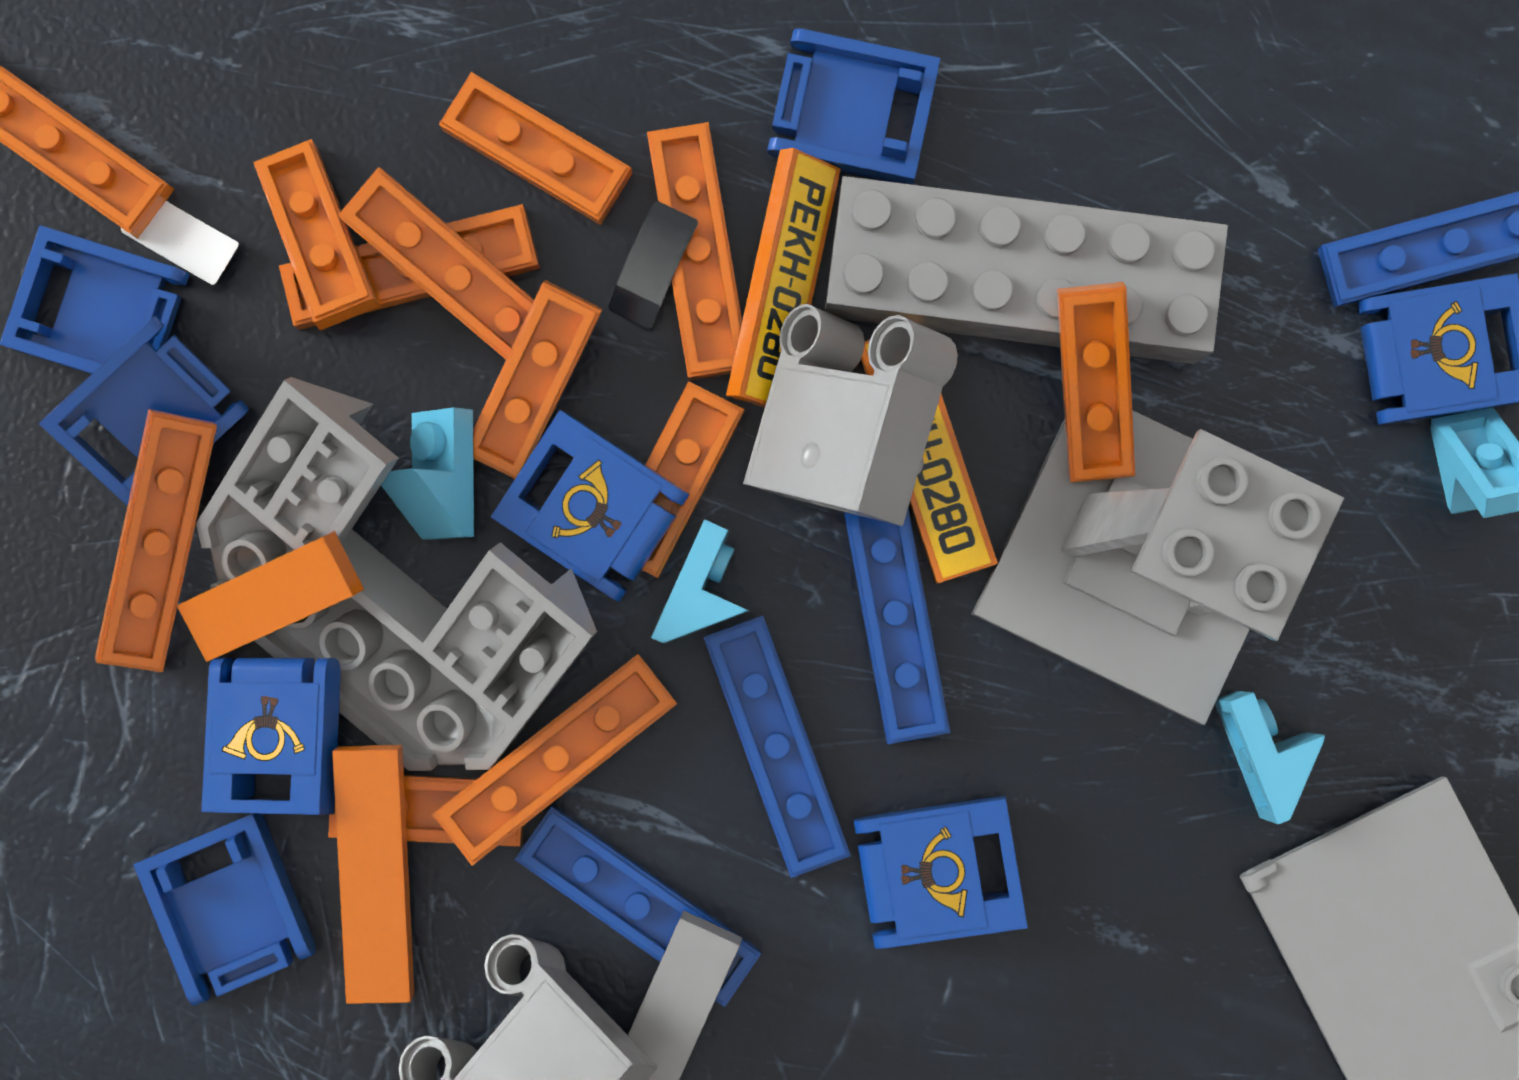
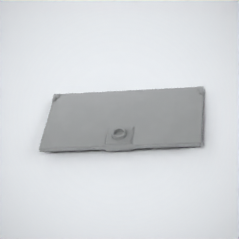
[1240,776,1519,1080]

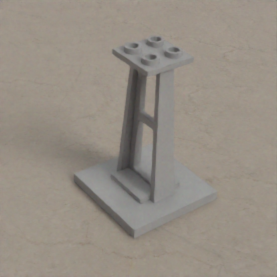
[971,410,1344,725]

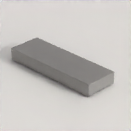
[628,911,743,1080]

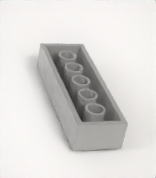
[825,176,1228,364]

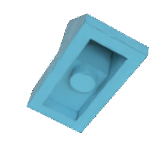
[381,407,474,540]
[1430,408,1519,518]
[651,519,749,643]
[1215,691,1325,824]

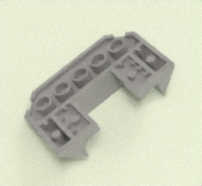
[196,377,597,771]

